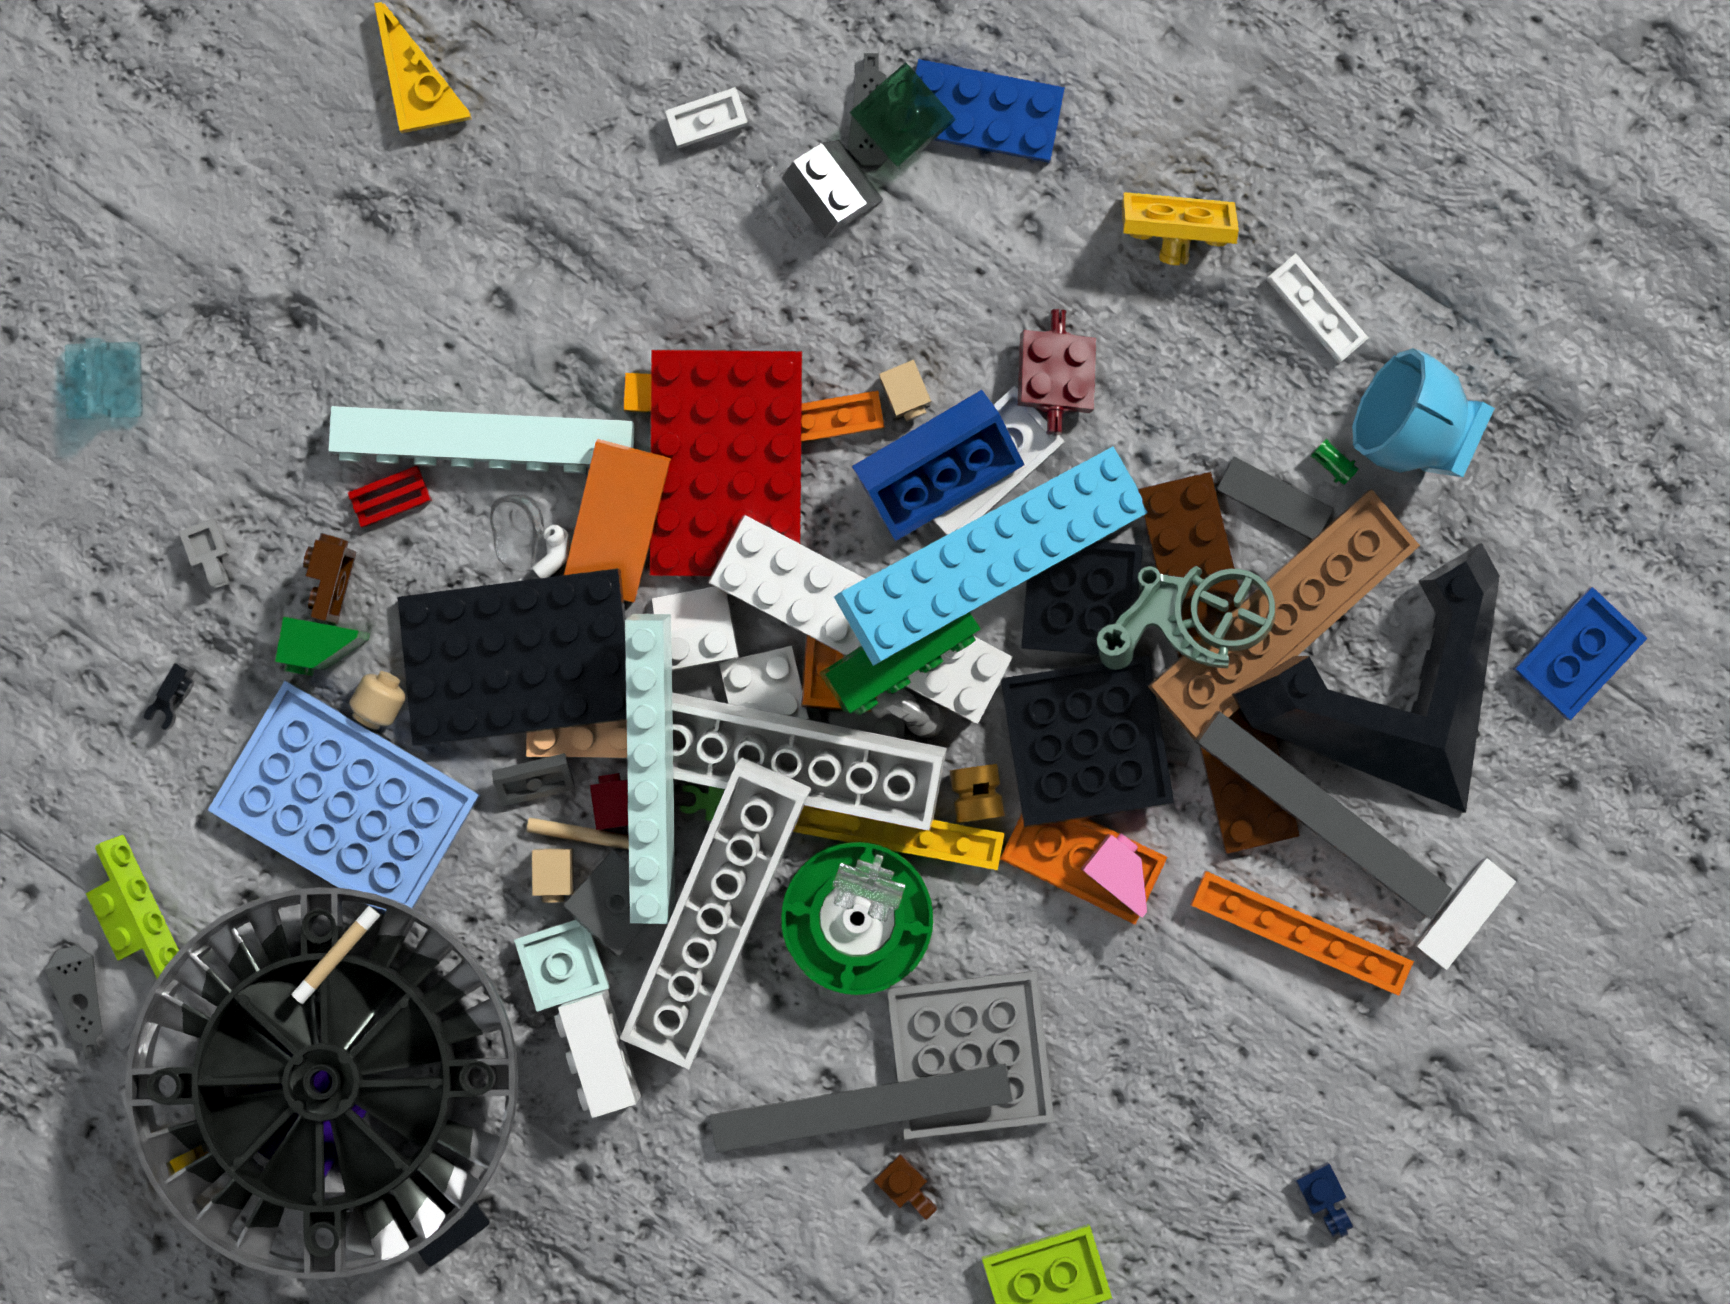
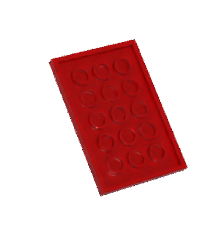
[650,350,802,576]

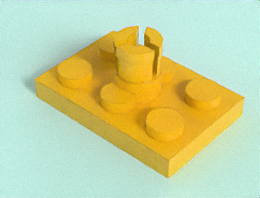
[1122,192,1239,266]

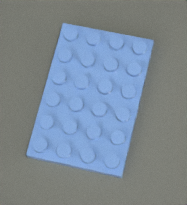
[208,681,480,914]

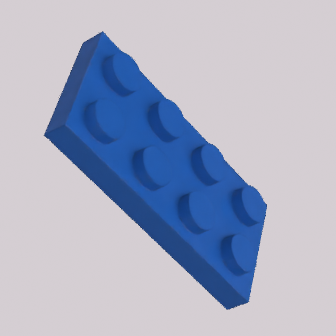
[904,59,1065,163]

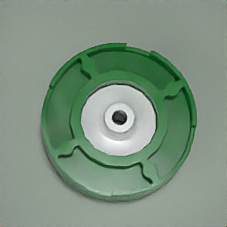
[781,842,933,995]

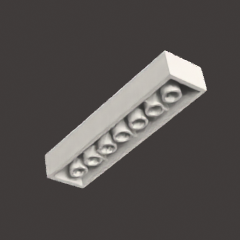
[707,515,1013,724]
[672,693,947,831]
[620,757,811,1069]

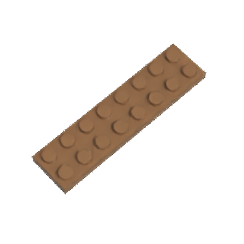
[1148,489,1420,741]

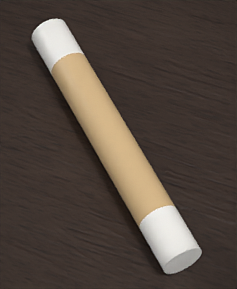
[291,906,381,1004]

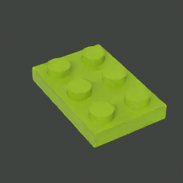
[981,1224,1113,1304]

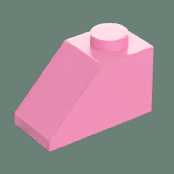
[1081,833,1147,918]

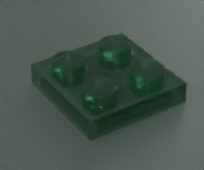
[849,62,956,170]

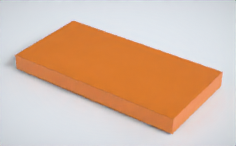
[564,439,671,603]
[1000,813,1168,925]

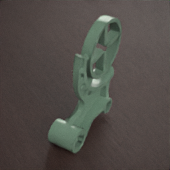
[1097,566,1275,670]

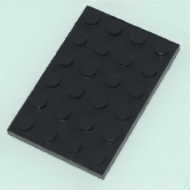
[397,568,627,746]

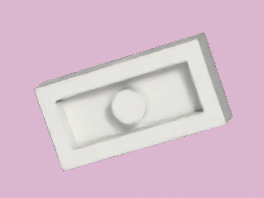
[665,87,748,149]

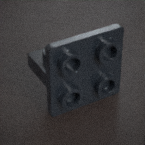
[389,1177,490,1267]

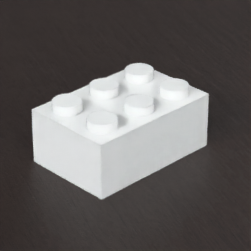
[554,989,641,1118]

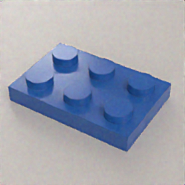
[1513,587,1647,720]

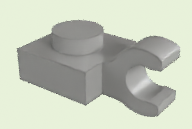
[178,518,230,589]

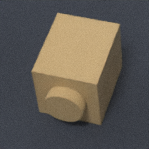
[879,360,931,422]
[532,848,573,903]

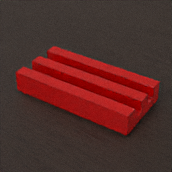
[347,465,432,528]

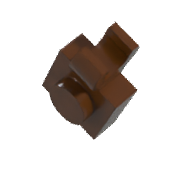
[874,1154,938,1220]

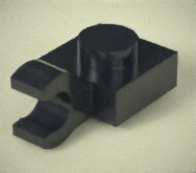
[144,663,195,730]

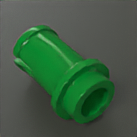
[1310,438,1359,485]

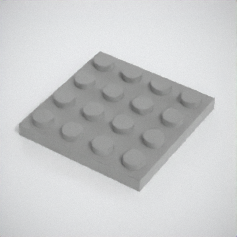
[887,971,1054,1139]

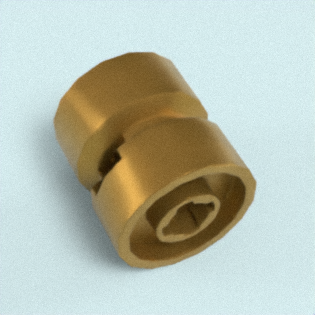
[949,764,1005,823]

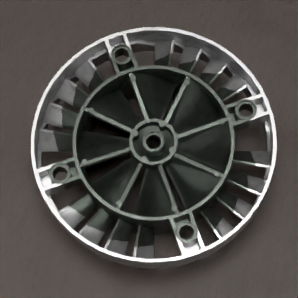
[125,887,518,1279]

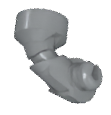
[871,688,945,738]

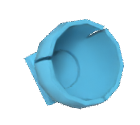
[1352,348,1495,477]

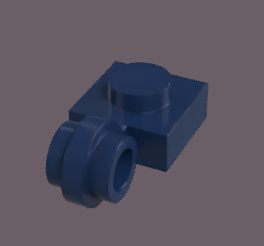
[1294,1162,1353,1238]

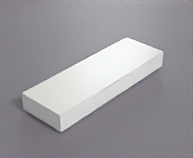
[1266,253,1369,363]
[1415,858,1516,970]

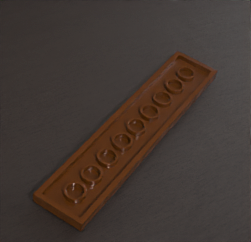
[1138,472,1300,854]

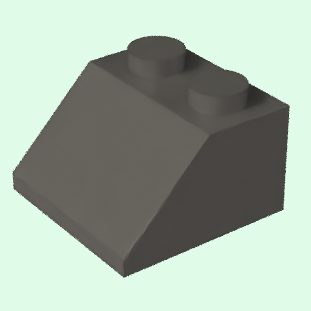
[781,140,883,238]

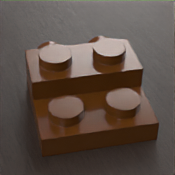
[303,533,357,624]

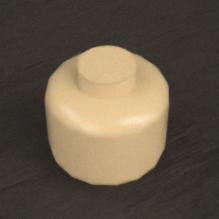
[349,671,406,730]

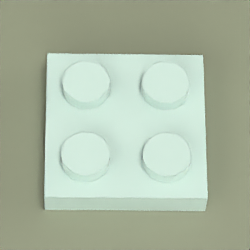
[514,920,610,1012]

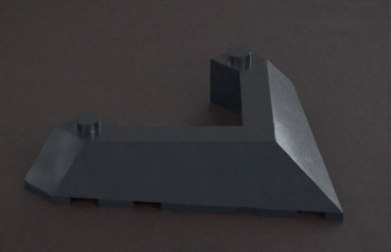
[1232,543,1500,813]

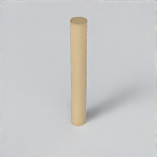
[527,817,629,850]

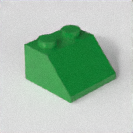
[275,617,370,676]

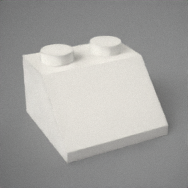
[652,586,740,671]

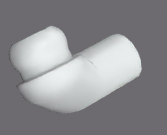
[532,525,570,578]

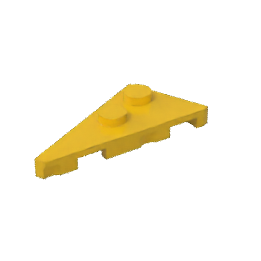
[374,2,472,133]

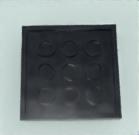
[1000,655,1174,828]

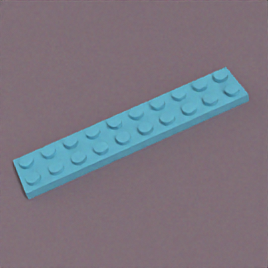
[834,446,1148,666]

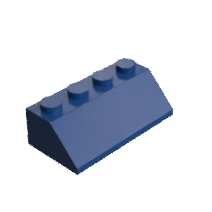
[852,390,1025,541]

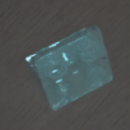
[65,338,143,419]

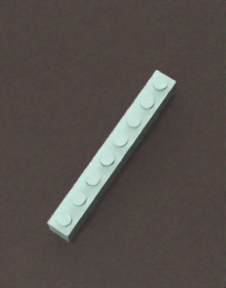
[329,406,635,474]
[625,614,675,924]

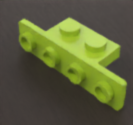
[85,835,179,979]

